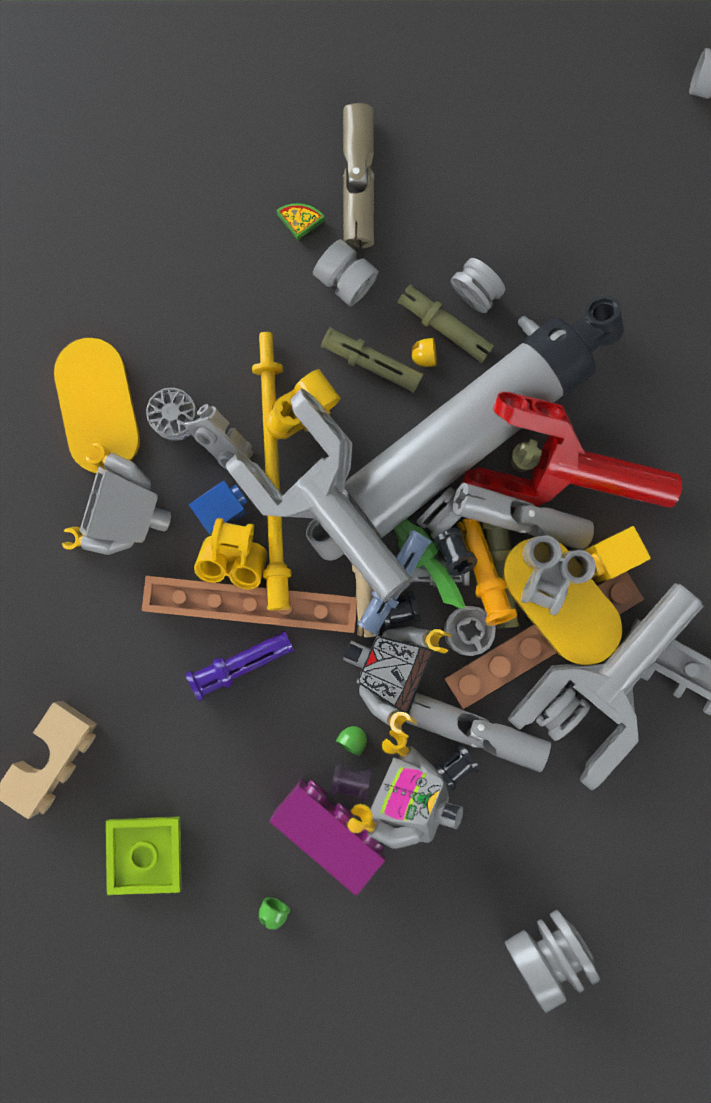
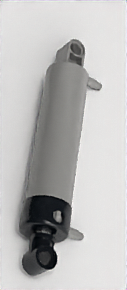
[306,296,624,561]

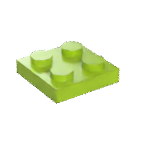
[106,817,182,895]

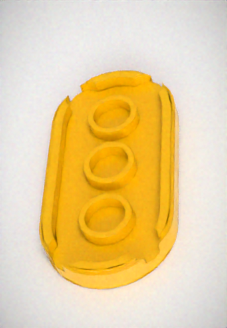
[54,338,140,474]
[503,538,622,665]

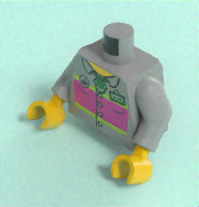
[348,730,463,849]

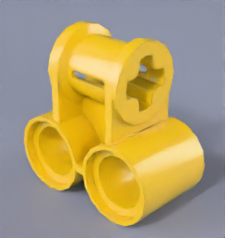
[265,369,341,439]
[194,518,268,590]

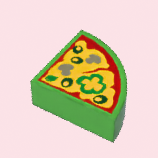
[276,203,325,241]

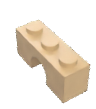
[0,701,97,819]

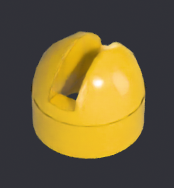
[412,338,437,367]

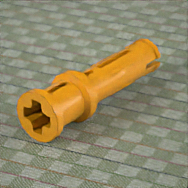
[457,518,517,626]

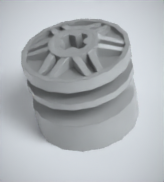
[504,910,600,1013]

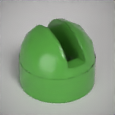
[335,726,367,757]
[258,897,290,930]

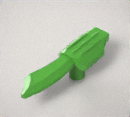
[394,519,465,609]

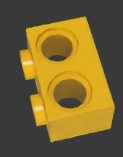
[580,526,651,583]

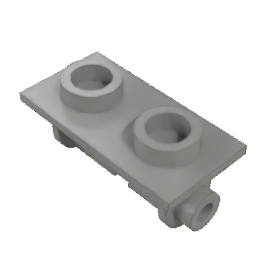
[184,404,253,469]

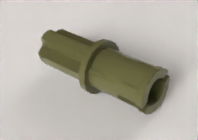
[510,439,542,472]

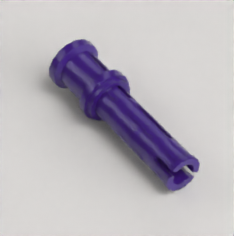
[186,630,294,702]

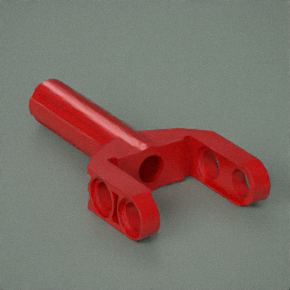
[461,391,682,508]

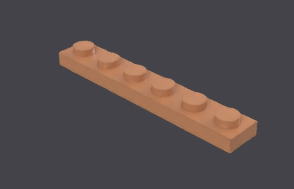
[444,571,644,709]
[142,576,357,633]

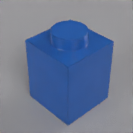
[189,480,248,536]

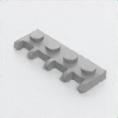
[619,618,711,715]

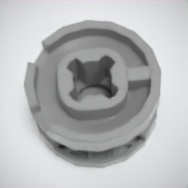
[450,258,506,313]
[146,387,199,441]
[416,487,462,540]
[444,606,496,656]
[534,685,590,741]

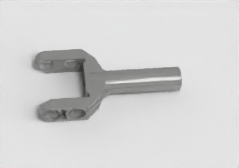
[226,389,413,602]
[508,583,704,790]

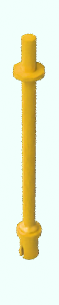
[252,332,291,611]

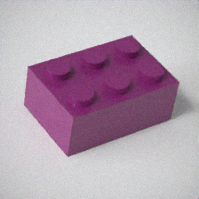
[269,779,385,896]

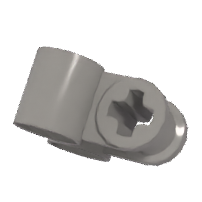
[520,535,596,616]

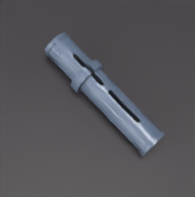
[357,530,431,636]

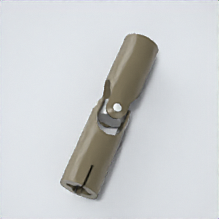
[343,103,374,249]

